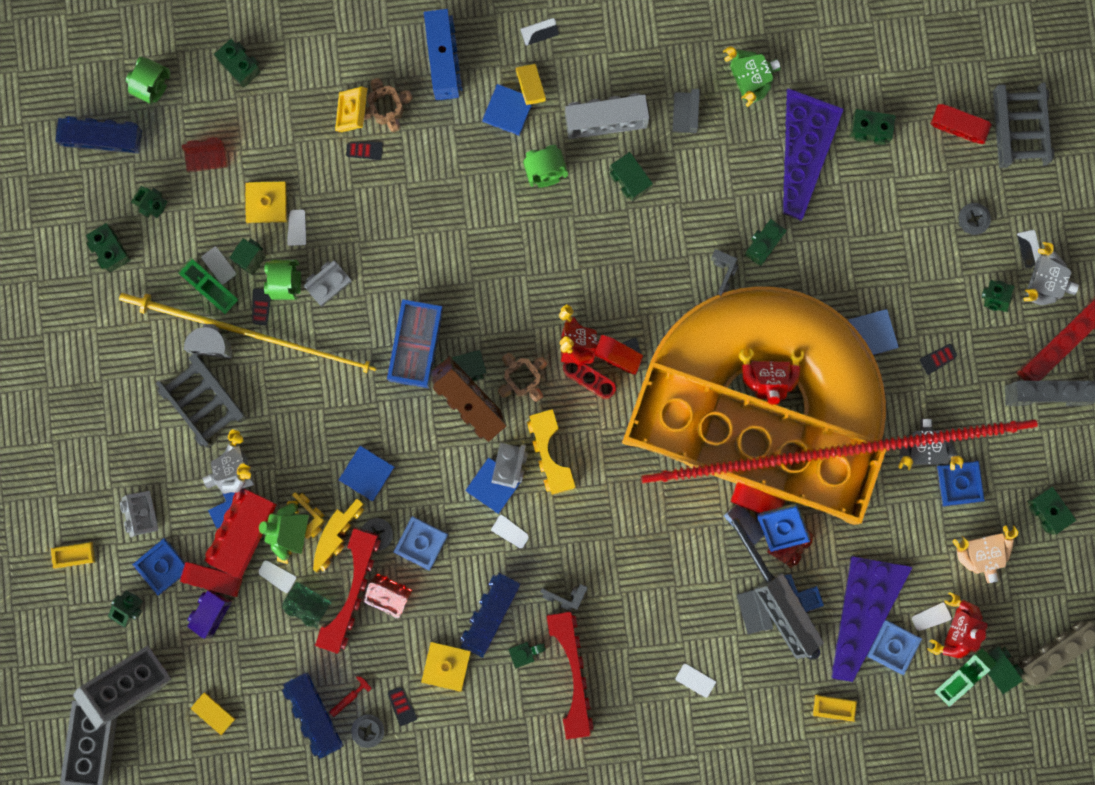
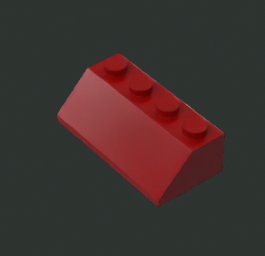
[204,488,277,580]

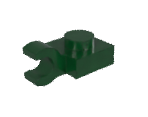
[508,642,546,669]

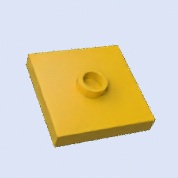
[335,86,367,132]
[245,182,287,223]
[421,642,471,692]

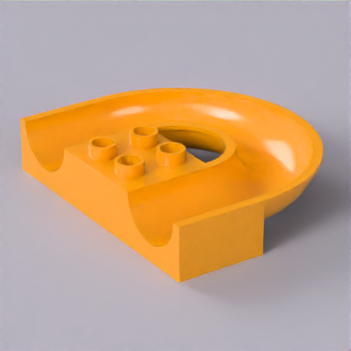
[622,286,886,525]

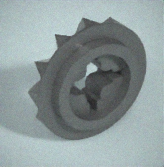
[958,203,991,235]
[361,518,393,551]
[351,714,385,748]

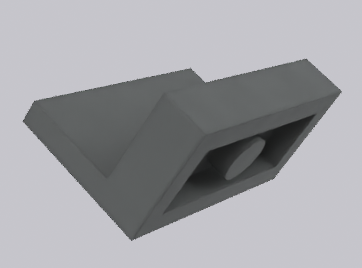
[672,89,700,133]
[736,590,773,634]

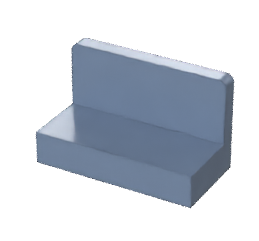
[724,505,764,545]

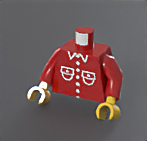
[559,304,599,365]
[739,348,804,405]
[927,593,988,658]

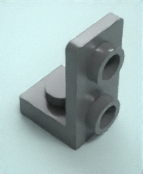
[710,249,738,296]
[540,584,588,612]

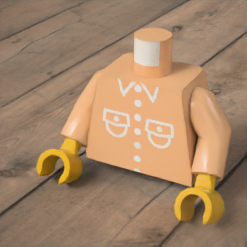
[953,525,1018,583]

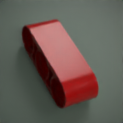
[930,104,992,144]
[594,335,644,375]
[563,363,616,399]
[730,482,785,513]
[180,562,243,597]

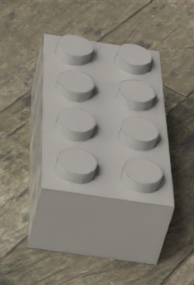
[565,93,649,140]
[73,645,171,730]
[60,700,118,785]

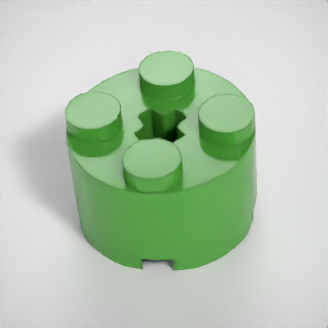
[126,56,170,104]
[523,145,568,188]
[264,259,301,300]

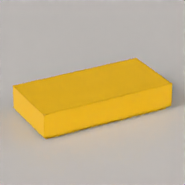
[516,64,546,105]
[51,542,95,569]
[190,692,235,735]
[813,695,857,722]

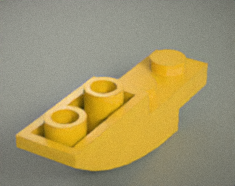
[313,499,365,572]

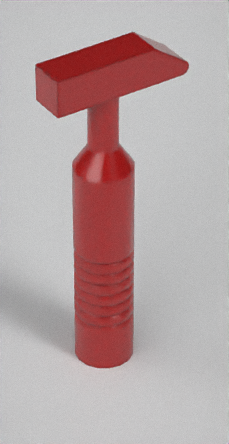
[329,676,373,717]

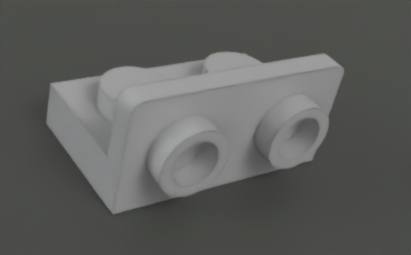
[304,260,352,307]
[491,443,528,488]
[120,491,158,537]

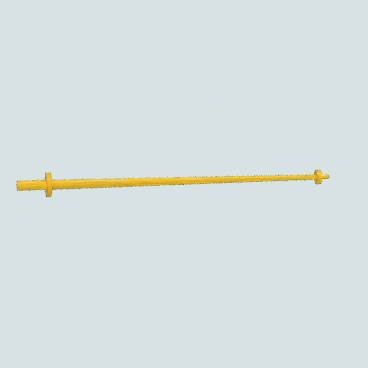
[119,293,377,373]

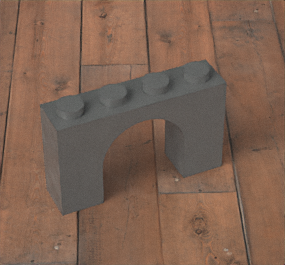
[1005,381,1095,406]

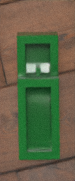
[178,258,239,314]
[935,648,997,707]

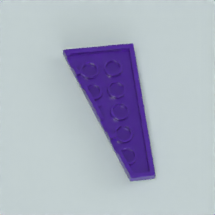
[783,88,844,221]
[831,556,913,682]

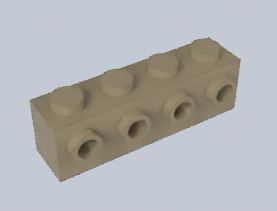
[1019,620,1095,686]

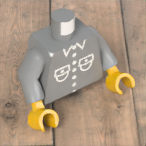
[1024,242,1079,306]
[203,429,254,494]

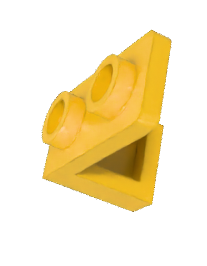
[292,492,326,539]

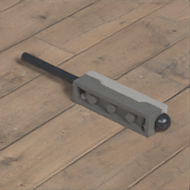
[731,517,824,660]

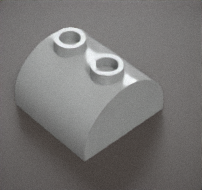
[184,324,232,358]

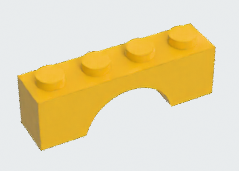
[527,409,576,495]

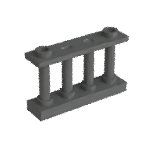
[993,83,1054,168]
[156,353,247,448]

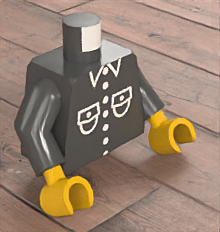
[898,419,963,470]

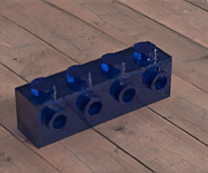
[55,116,143,154]
[460,573,521,658]
[282,672,344,759]

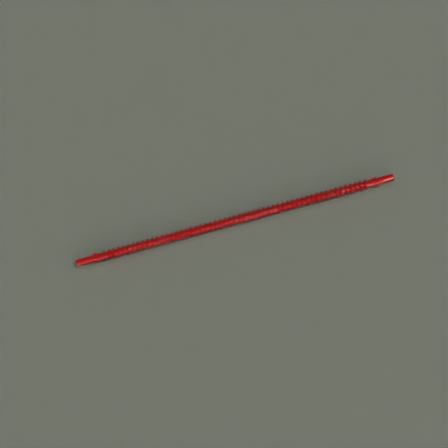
[641,419,1038,483]

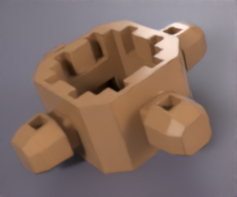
[364,78,413,132]
[498,353,547,402]

